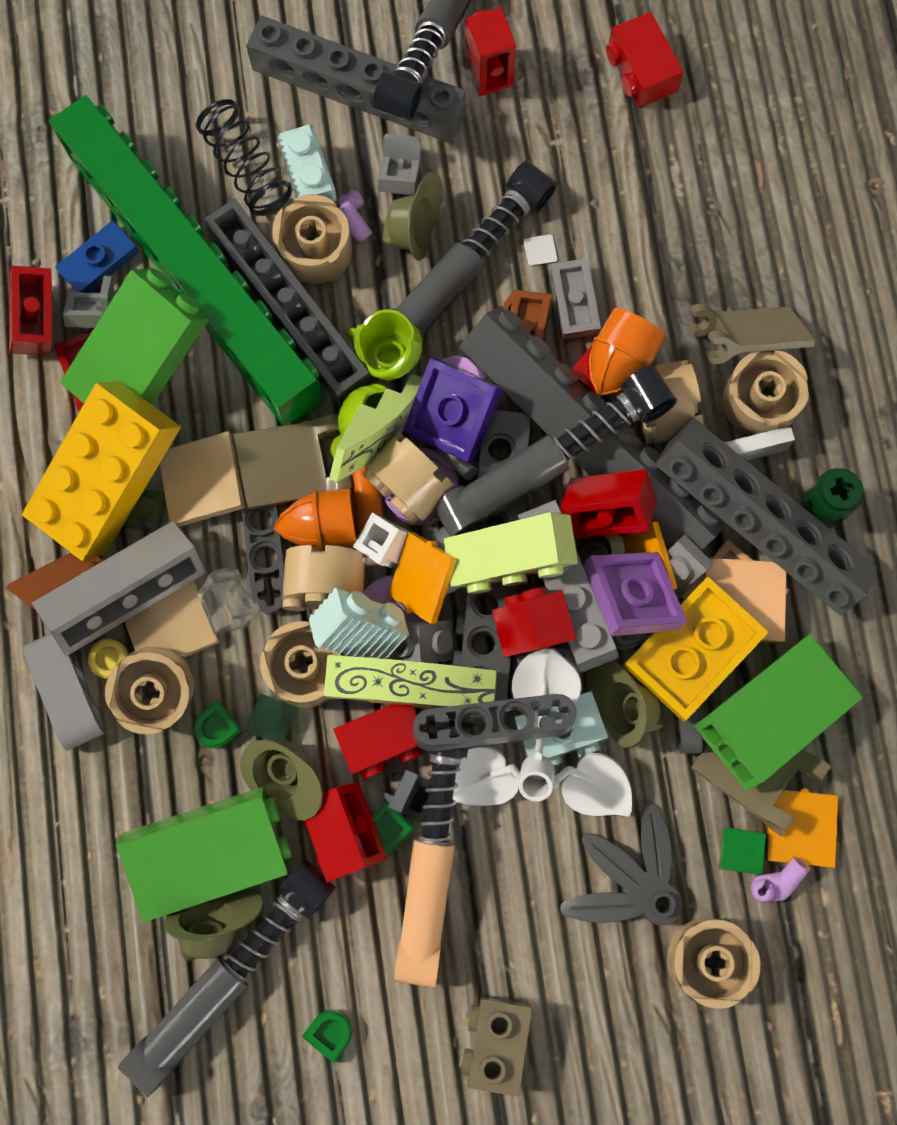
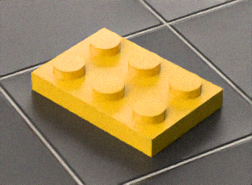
[623,576,768,722]

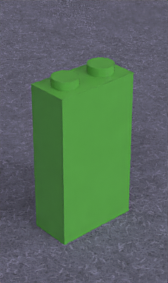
[60,268,209,405]
[694,634,863,791]
[116,787,294,923]

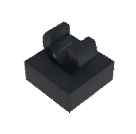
[382,770,430,823]

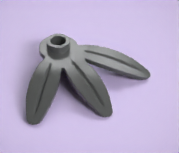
[560,803,682,925]

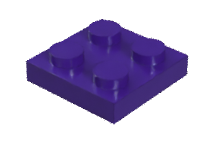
[403,358,503,462]

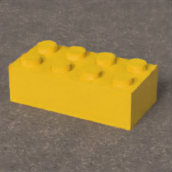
[21,381,181,561]

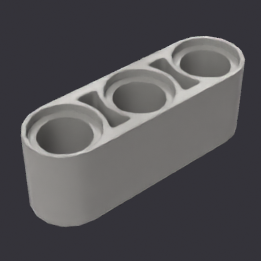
[22,634,106,751]

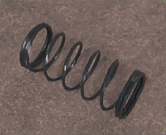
[195,99,292,216]

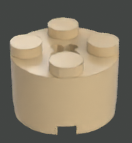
[272,194,352,284]
[721,350,809,436]
[642,360,704,445]
[362,432,456,525]
[282,545,365,611]
[260,621,344,708]
[105,647,194,734]
[667,918,760,1009]

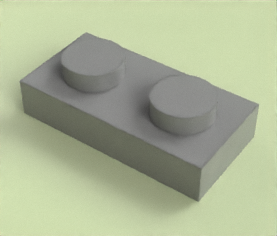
[550,258,601,340]

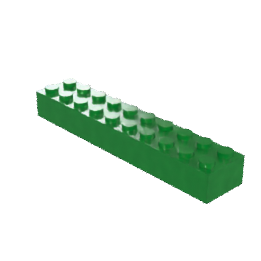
[48,95,324,426]

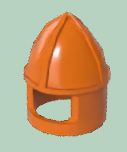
[589,307,666,396]
[274,488,359,551]

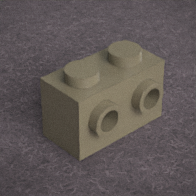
[461,995,532,1097]

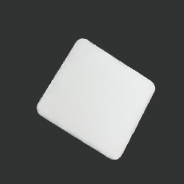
[524,234,558,266]

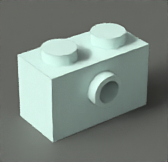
[513,691,608,766]

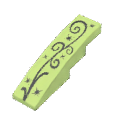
[329,374,422,482]
[324,655,497,708]

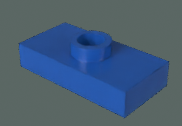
[55,220,139,293]

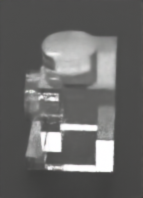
[197,568,263,635]

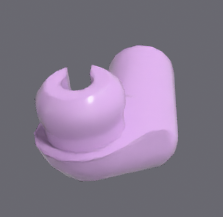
[337,189,373,244]
[751,856,810,902]

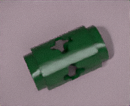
[801,468,864,529]

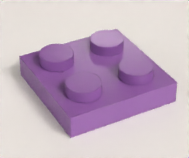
[583,552,687,636]

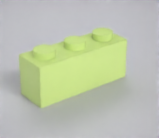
[444,512,578,594]

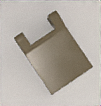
[689,304,815,364]
[233,414,352,510]
[691,745,831,837]

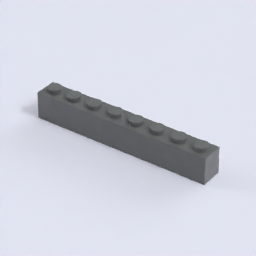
[459,306,726,550]

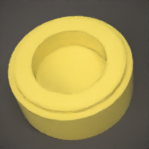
[88,639,130,680]

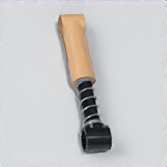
[394,716,472,988]

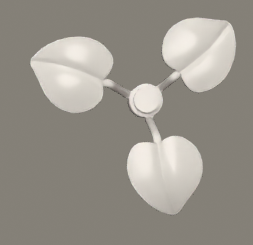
[453,647,632,817]

